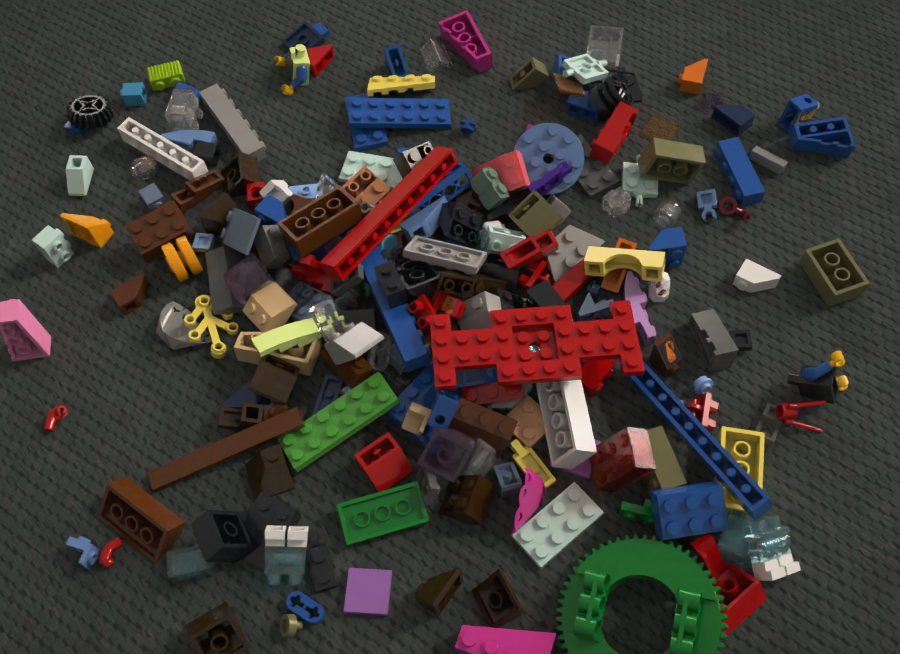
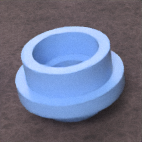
[693,376,713,394]

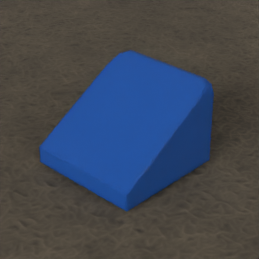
[63,121,86,136]

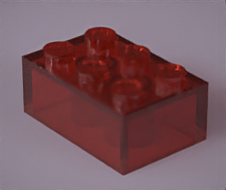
[589,427,656,492]

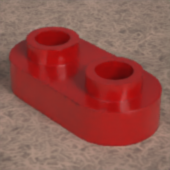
[298,254,326,275]

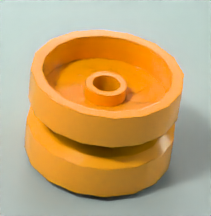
[161,235,203,283]

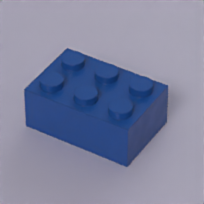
[650,481,729,540]

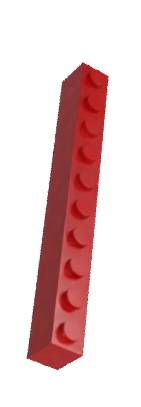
[319,146,458,281]

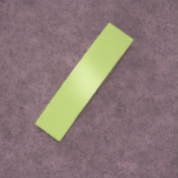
[251,316,334,357]

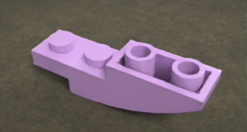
[623,271,656,346]

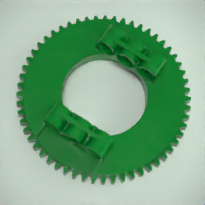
[556,534,728,654]

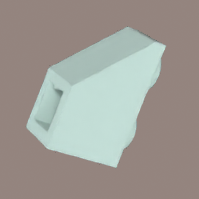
[66,155,94,196]

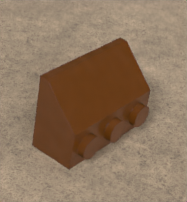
[443,396,518,458]

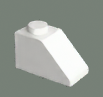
[733,259,782,293]

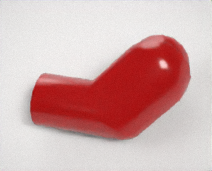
[44,405,67,432]
[98,536,124,568]

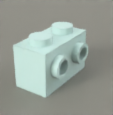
[32,225,74,268]
[483,225,526,252]

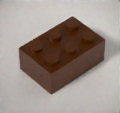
[125,200,195,263]

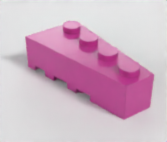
[455,625,556,654]

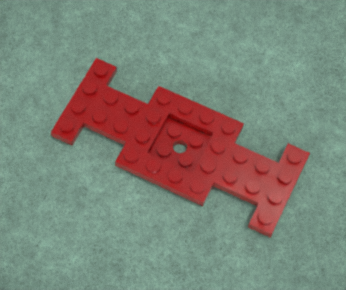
[429,300,645,391]

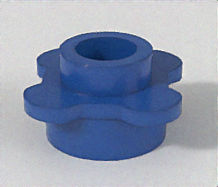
[460,119,477,134]

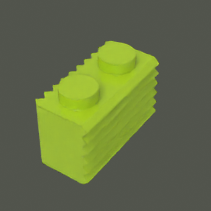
[147,60,185,91]

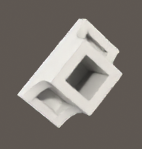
[259,180,293,206]

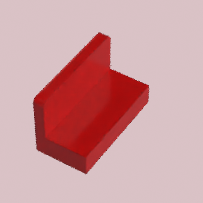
[690,533,726,586]

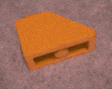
[677,59,708,95]

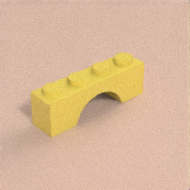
[584,246,665,282]

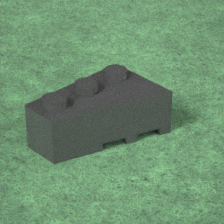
[688,309,739,373]

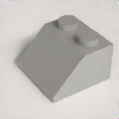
[324,322,384,365]

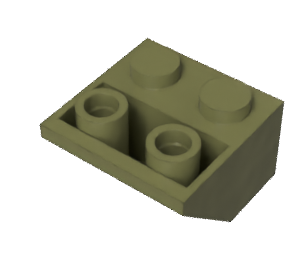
[508,190,563,237]

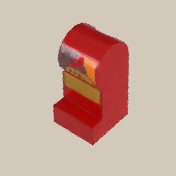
[430,291,467,319]

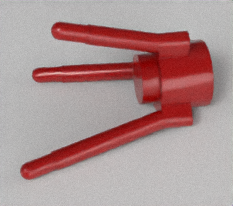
[775,401,826,433]

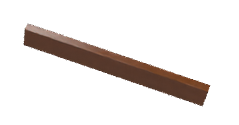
[148,407,305,492]

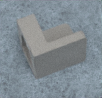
[546,194,571,225]

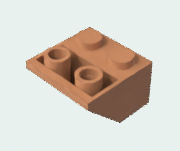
[342,166,391,216]

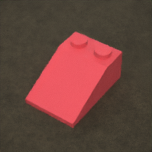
[471,150,530,199]

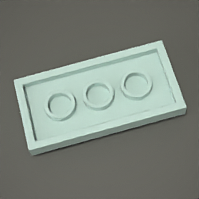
[339,151,403,191]
[512,482,604,569]

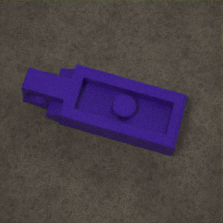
[528,161,572,196]

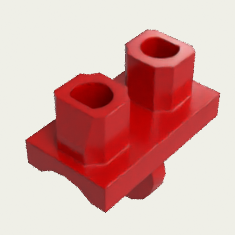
[518,260,551,295]
[407,294,439,335]
[685,392,719,432]

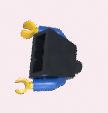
[787,351,849,404]

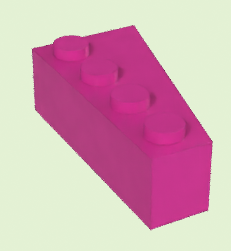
[438,10,494,73]

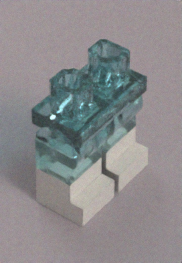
[745,515,801,581]
[264,525,309,585]

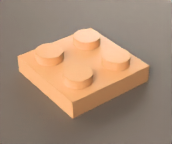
[506,395,546,448]

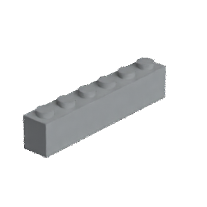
[199,83,267,162]

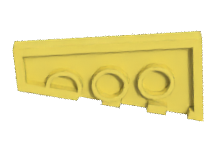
[367,74,435,97]

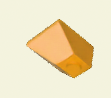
[60,213,114,248]

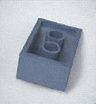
[220,207,261,255]

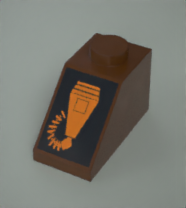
[649,333,682,378]

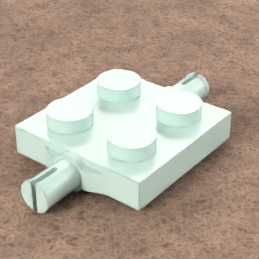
[562,54,609,85]
[621,155,658,207]

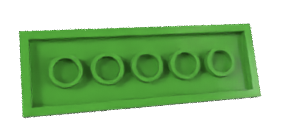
[277,371,400,472]

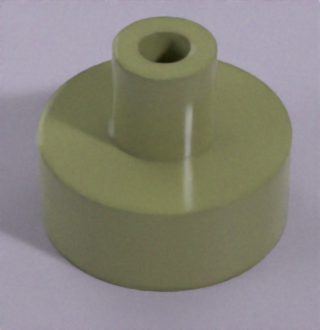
[280,614,303,637]

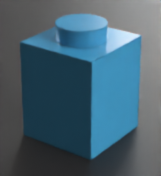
[120,82,148,106]

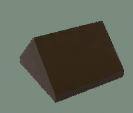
[471,568,523,628]

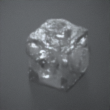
[601,187,632,219]

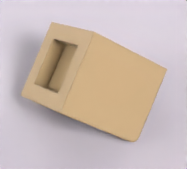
[401,402,431,436]

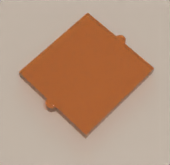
[552,73,585,97]
[642,113,681,141]

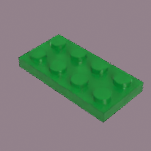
[336,481,429,547]

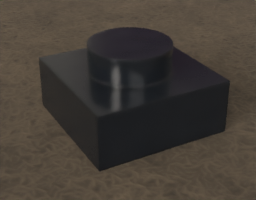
[729,330,753,351]

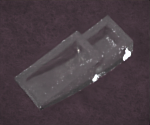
[309,299,346,343]

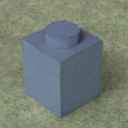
[139,183,166,211]

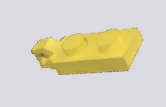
[510,439,556,489]

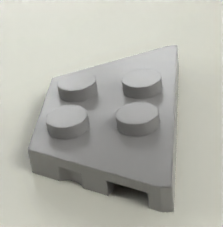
[545,225,605,285]

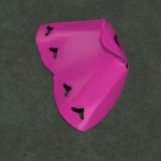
[511,467,546,536]

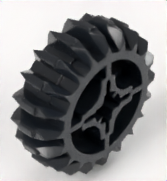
[66,94,114,131]

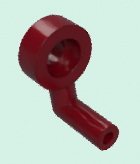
[717,196,751,221]

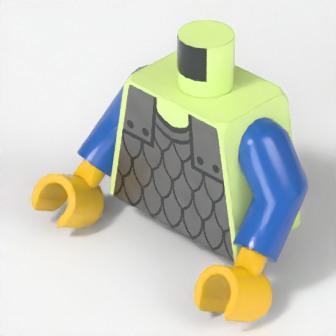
[274,44,310,96]

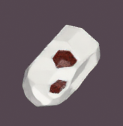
[648,272,670,302]

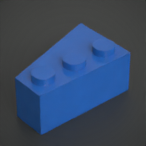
[787,116,856,157]

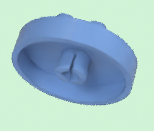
[514,123,584,196]

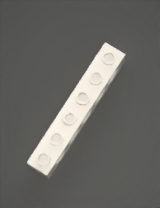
[117,117,209,180]

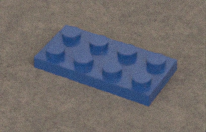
[344,92,389,152]

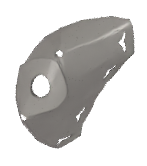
[156,301,211,350]

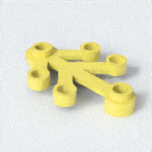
[184,295,238,359]

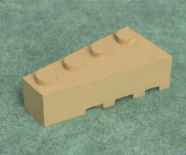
[234,332,323,376]

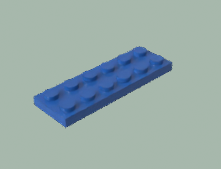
[348,98,451,129]

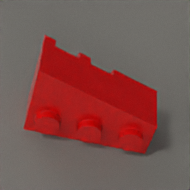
[590,101,639,165]

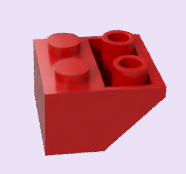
[354,432,414,492]

